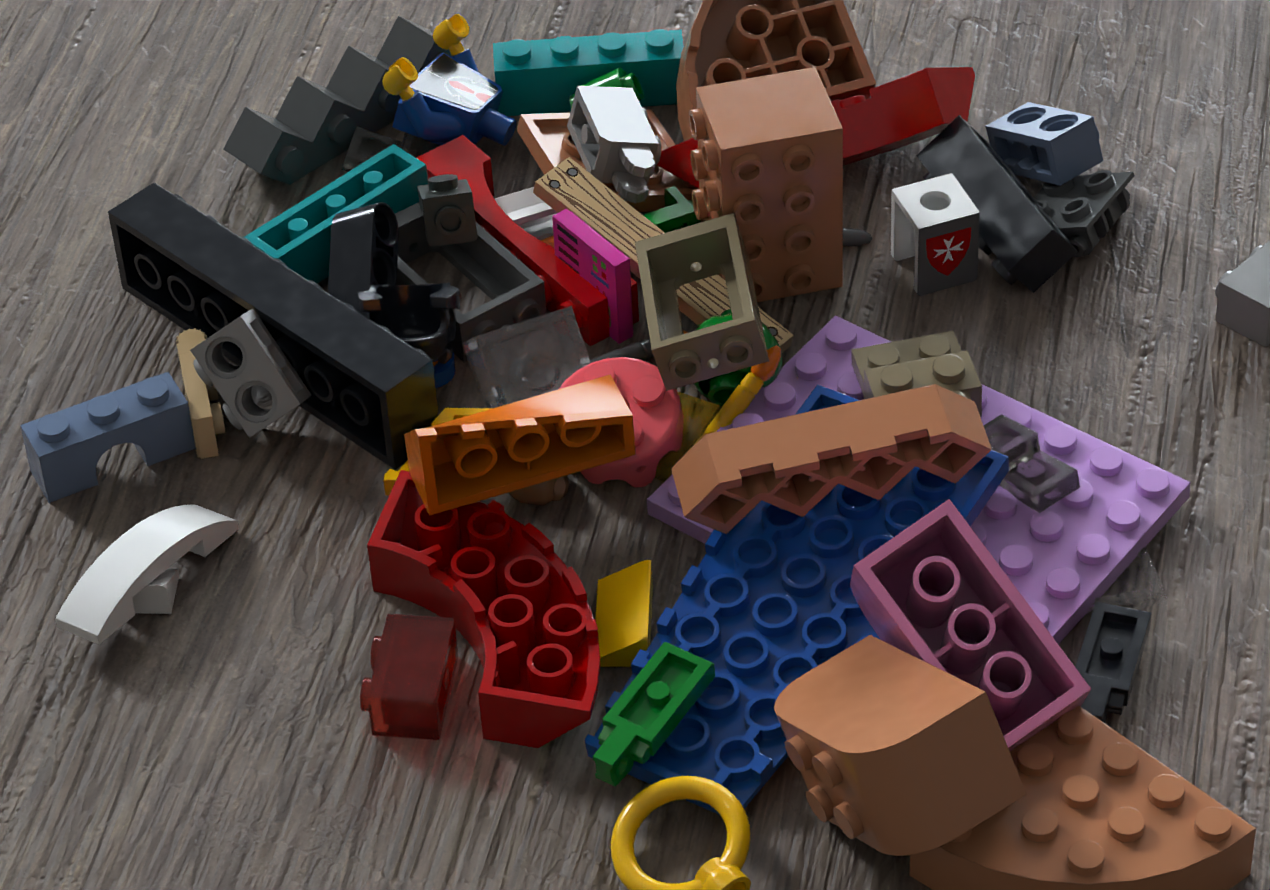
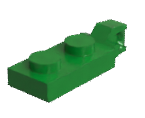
[592,642,716,787]

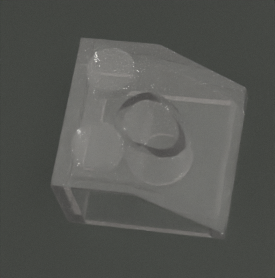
[462,306,590,408]

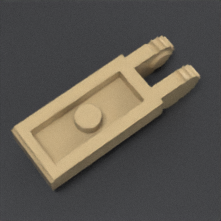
[176,328,225,459]

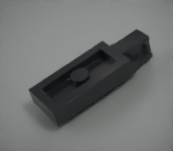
[1075,602,1152,724]

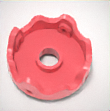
[559,357,684,487]

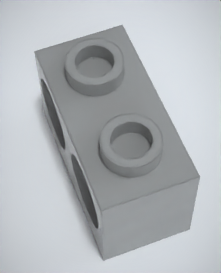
[190,308,311,438]

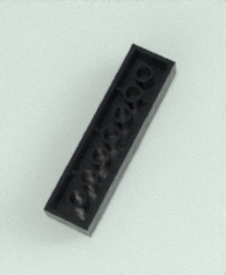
[108,183,439,470]

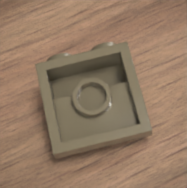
[851,330,982,417]

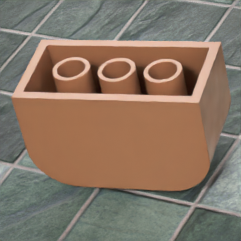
[774,635,1027,856]

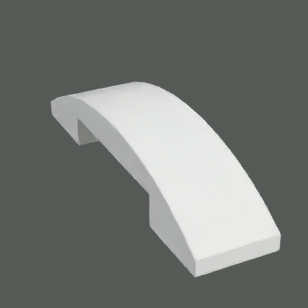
[55,505,239,645]

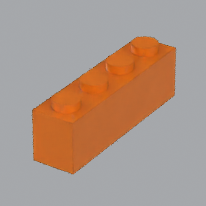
[404,374,636,516]

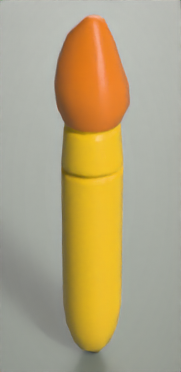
[701,345,781,438]

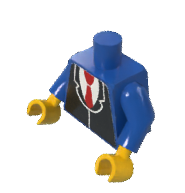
[382,14,517,146]

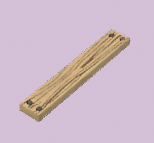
[533,157,794,353]

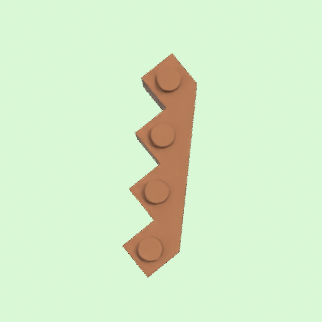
[671,384,992,534]

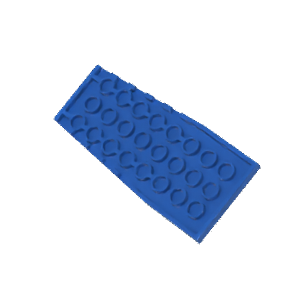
[585,384,1009,815]

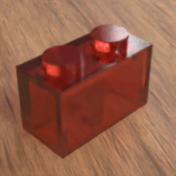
[360,614,459,740]

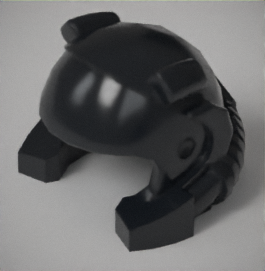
[358,283,462,364]

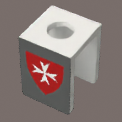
[891,173,980,296]

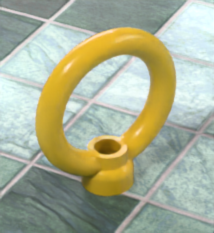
[611,776,751,890]

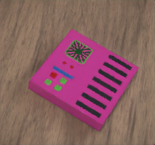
[552,208,633,344]

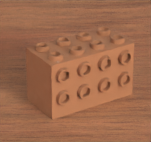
[689,67,843,302]

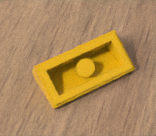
[595,560,653,667]

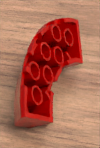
[657,67,975,189]
[367,470,601,748]

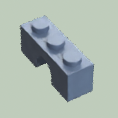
[20,372,196,503]

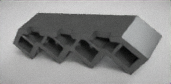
[223,16,451,185]

